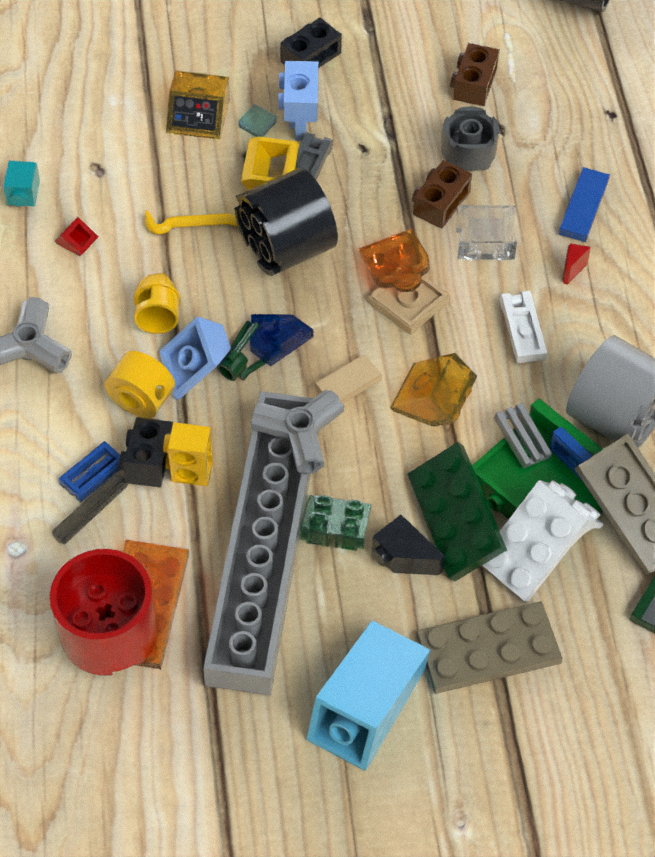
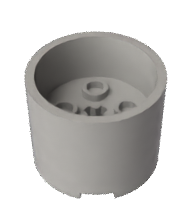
[566,335,655,448]

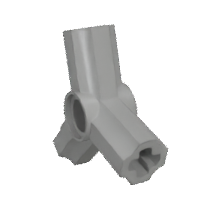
[0,297,72,373]
[251,390,344,475]

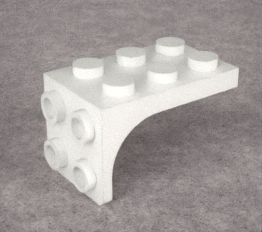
[483,480,604,602]

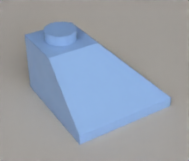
[159,316,231,400]

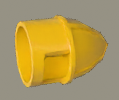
[133,273,180,334]

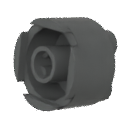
[441,106,499,171]

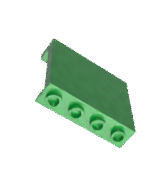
[472,398,603,519]

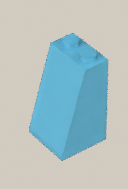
[306,621,430,771]

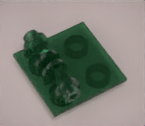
[300,495,372,551]

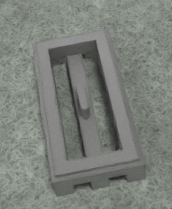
[493,403,552,469]

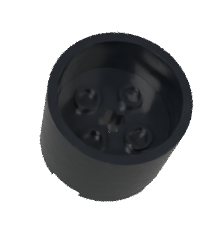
[234,168,338,276]

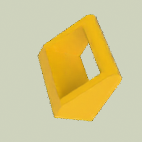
[241,136,299,190]

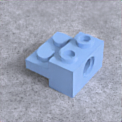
[278,61,318,140]

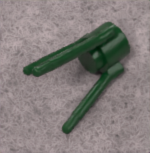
[217,321,283,381]

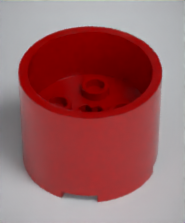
[50,549,159,676]

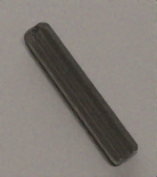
[52,473,128,544]

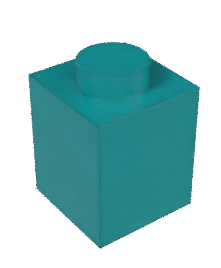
[3,161,40,207]

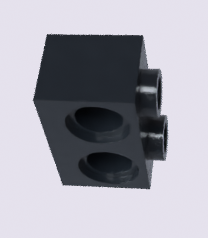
[280,17,342,68]
[119,417,173,488]

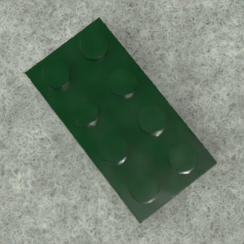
[407,442,507,581]

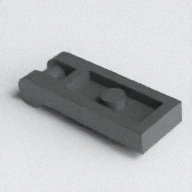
[295,132,333,180]

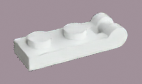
[500,290,547,364]

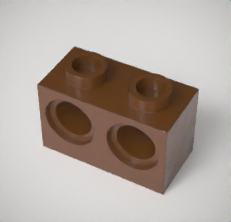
[450,43,500,107]
[412,160,472,229]

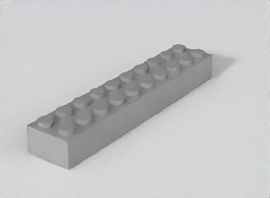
[203,391,319,695]

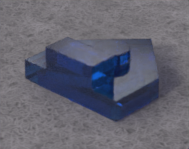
[250,314,314,367]

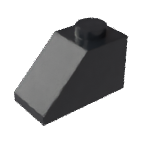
[372,515,445,575]

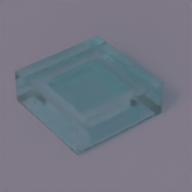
[238,104,277,137]

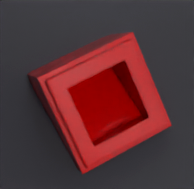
[55,217,99,256]
[562,243,591,284]

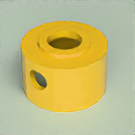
[104,351,176,419]

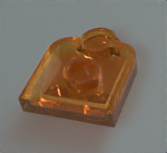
[359,229,430,292]

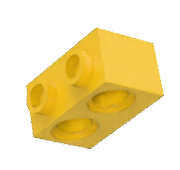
[163,422,214,486]

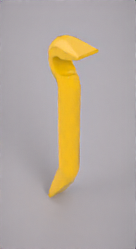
[145,209,238,235]

